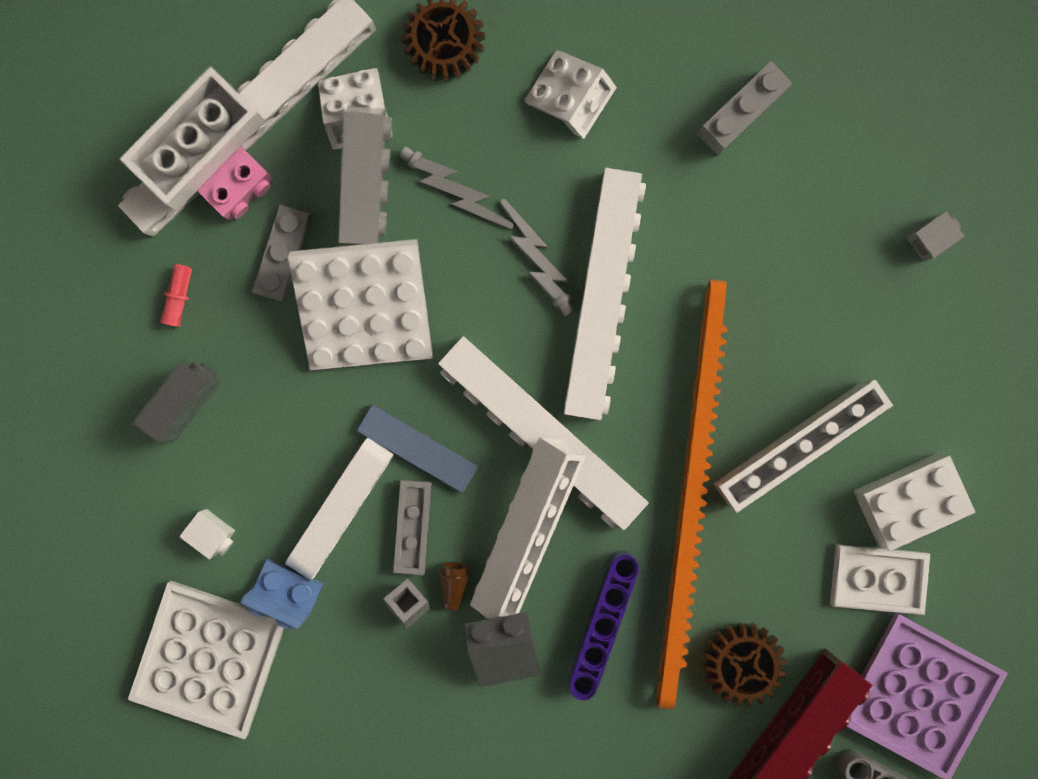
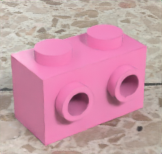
[197,147,274,221]

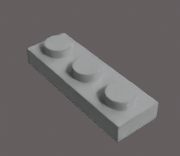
[252,205,311,303]
[393,479,432,575]

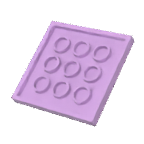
[847,612,1008,779]

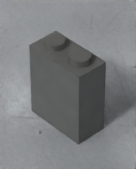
[133,361,221,443]
[465,612,541,687]

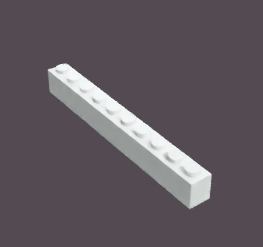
[118,0,376,237]

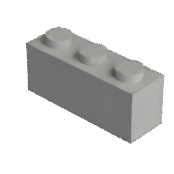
[697,61,793,156]

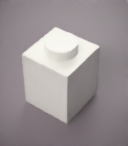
[180,509,235,559]

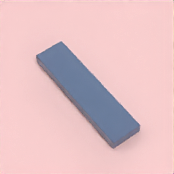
[357,404,478,493]

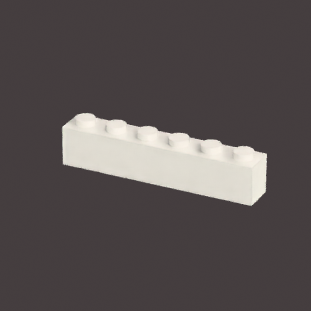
[713,380,893,513]
[470,437,586,619]

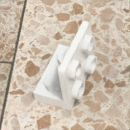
[525,50,617,139]
[318,68,393,150]

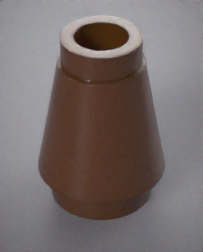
[438,562,469,610]

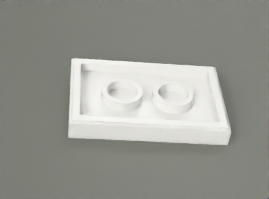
[830,544,930,615]

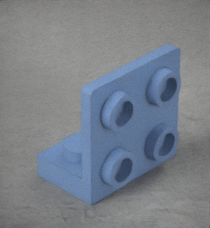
[240,559,324,629]

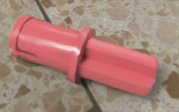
[160,264,192,327]

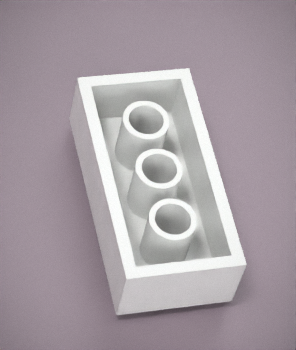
[120,66,265,210]

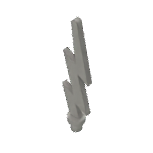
[399,146,514,229]
[500,199,575,317]

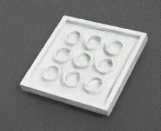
[288,239,433,370]
[128,581,284,739]

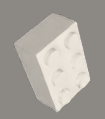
[854,453,976,551]

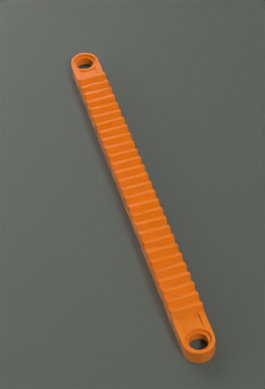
[656,279,728,710]

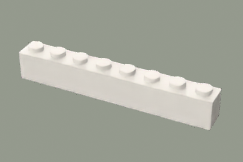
[563,168,646,420]
[438,336,649,530]

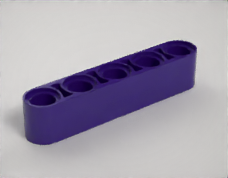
[568,550,639,701]

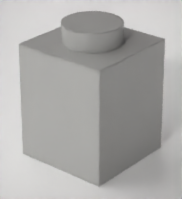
[906,211,965,262]
[384,579,430,629]

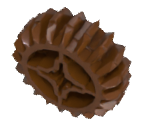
[401,0,485,81]
[702,622,787,708]

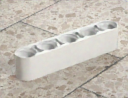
[285,438,394,581]

